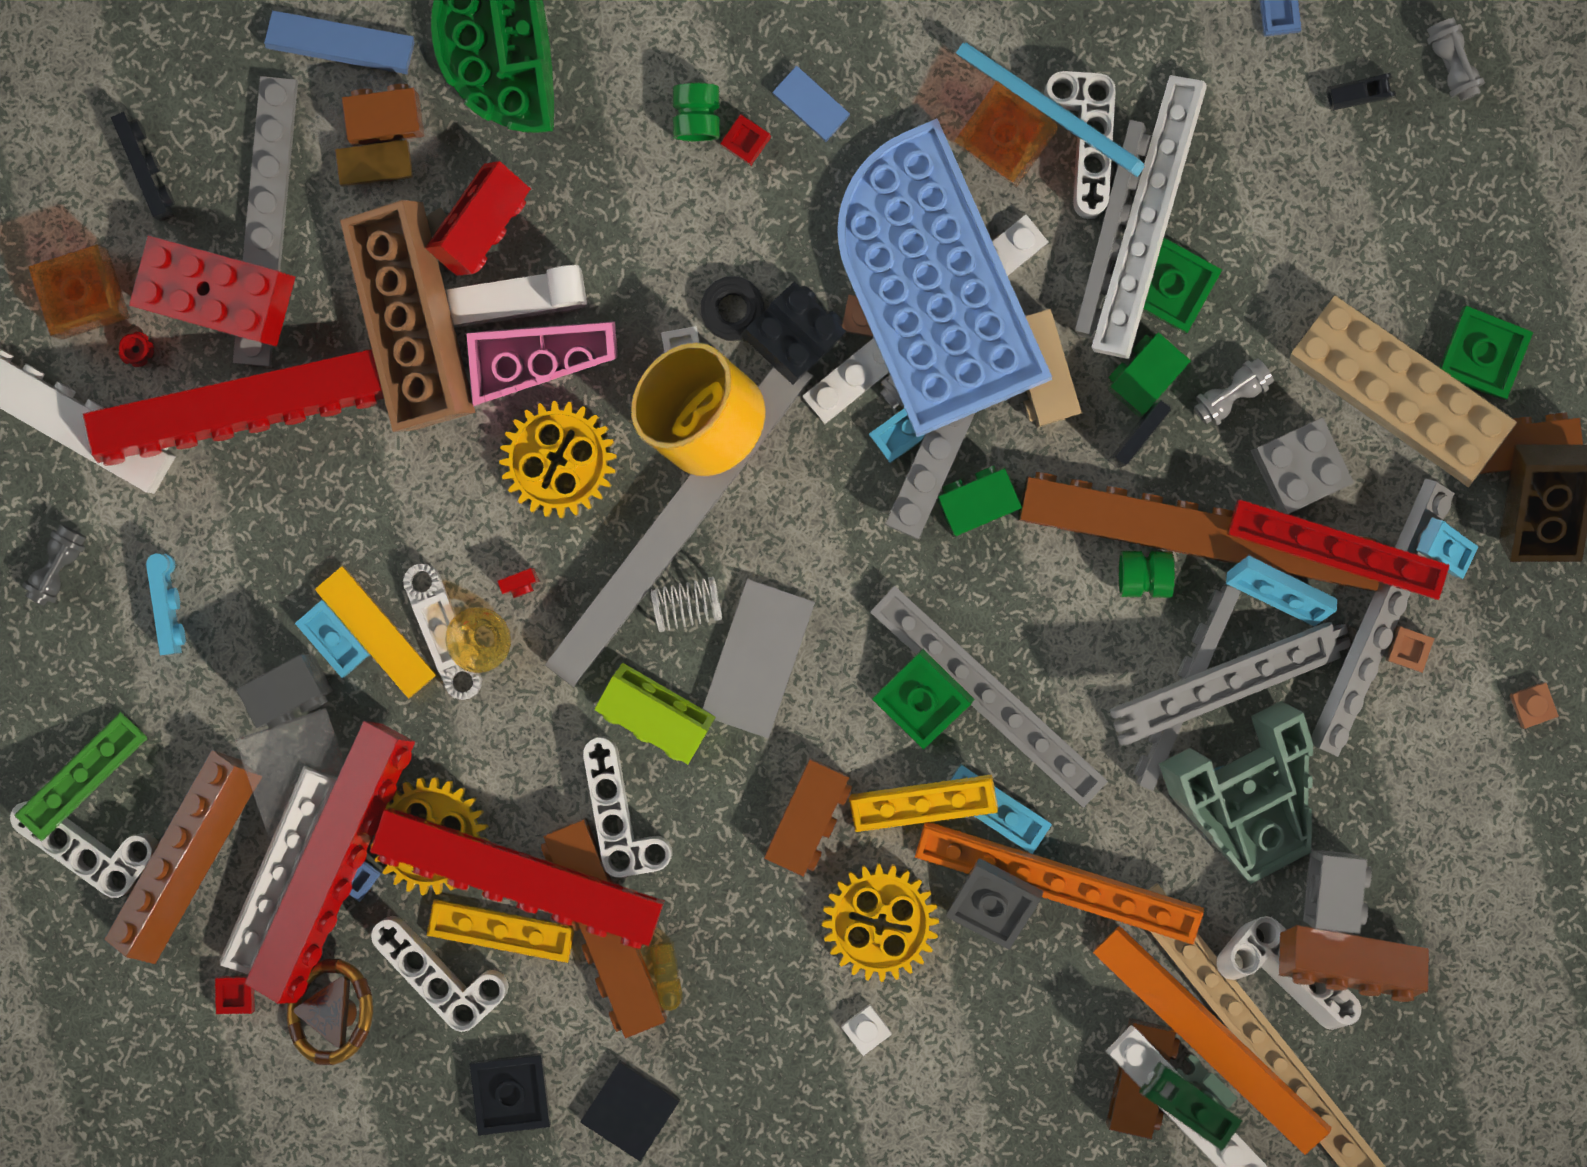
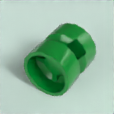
[673,83,720,141]
[1119,551,1175,598]

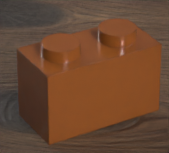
[342,84,425,147]

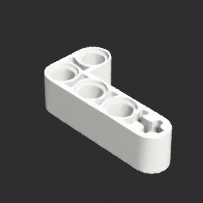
[1044,71,1116,219]
[445,265,587,328]
[583,736,672,877]
[10,801,159,898]
[371,916,509,1032]
[1217,916,1361,1030]

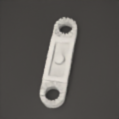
[403,564,482,700]

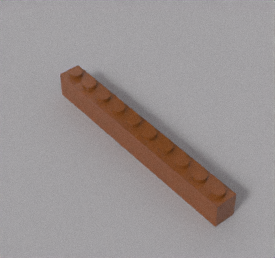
[1018,472,1379,591]

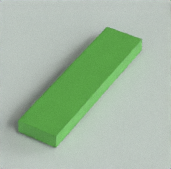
[14,712,147,842]

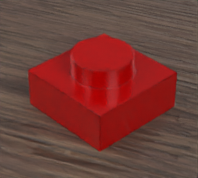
[720,114,771,166]
[497,568,539,599]
[215,976,255,1014]

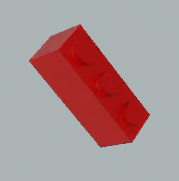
[425,161,531,276]

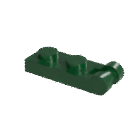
[1138,1062,1243,1151]

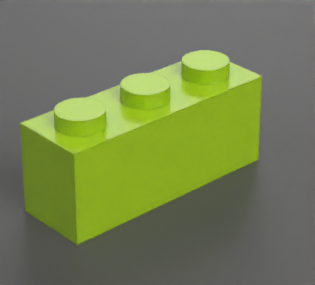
[594,662,716,765]

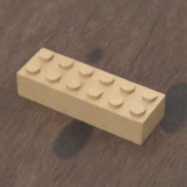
[1290,296,1517,487]

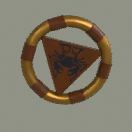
[287,959,373,1065]

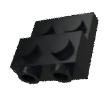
[741,281,846,385]

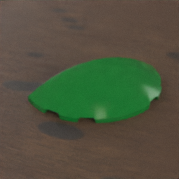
[431,0,554,133]

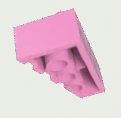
[466,321,618,406]

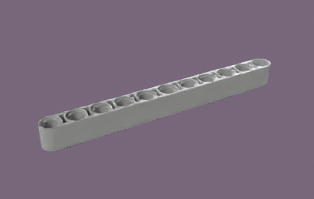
[545,367,813,688]

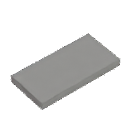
[703,579,815,739]

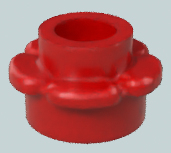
[119,332,154,367]

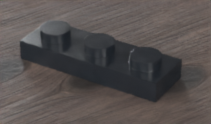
[111,112,175,221]

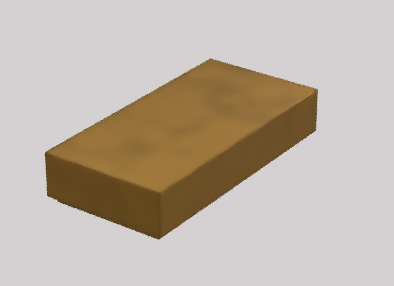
[335,140,413,187]

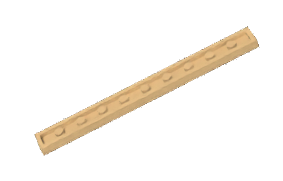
[1148,883,1386,1167]

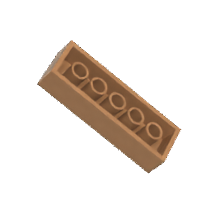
[340,200,475,432]

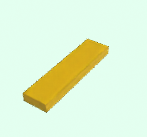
[315,566,437,699]
[849,775,998,832]
[426,899,575,963]

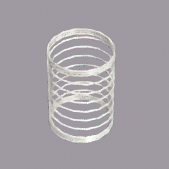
[651,577,722,632]

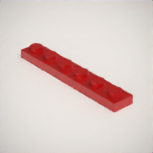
[1227,499,1450,600]

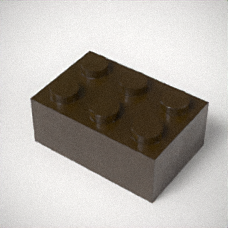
[1499,445,1587,562]

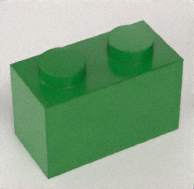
[1107,332,1191,418]
[937,465,1022,537]

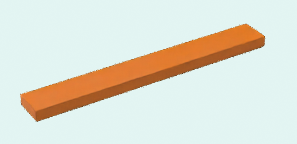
[915,822,1204,945]
[1093,926,1332,1155]

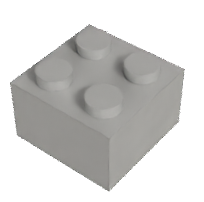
[1250,417,1354,514]
[1303,849,1372,933]

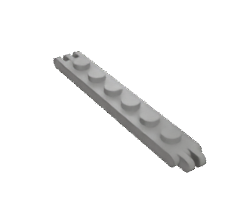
[1110,622,1351,745]

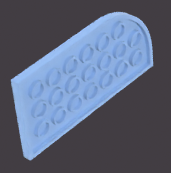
[838,119,1052,437]

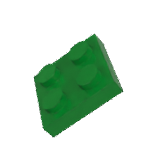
[1143,238,1222,334]
[1439,306,1533,400]
[872,649,975,750]

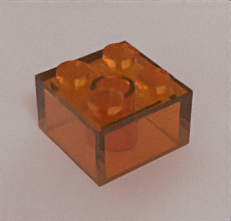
[954,81,1059,188]
[28,244,130,340]

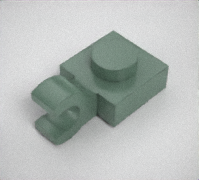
[1174,1054,1238,1109]

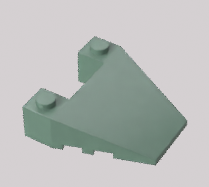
[1159,701,1313,884]

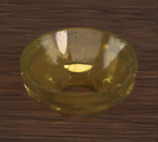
[445,607,511,673]

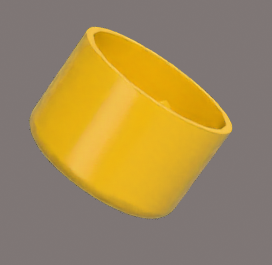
[631,343,765,476]

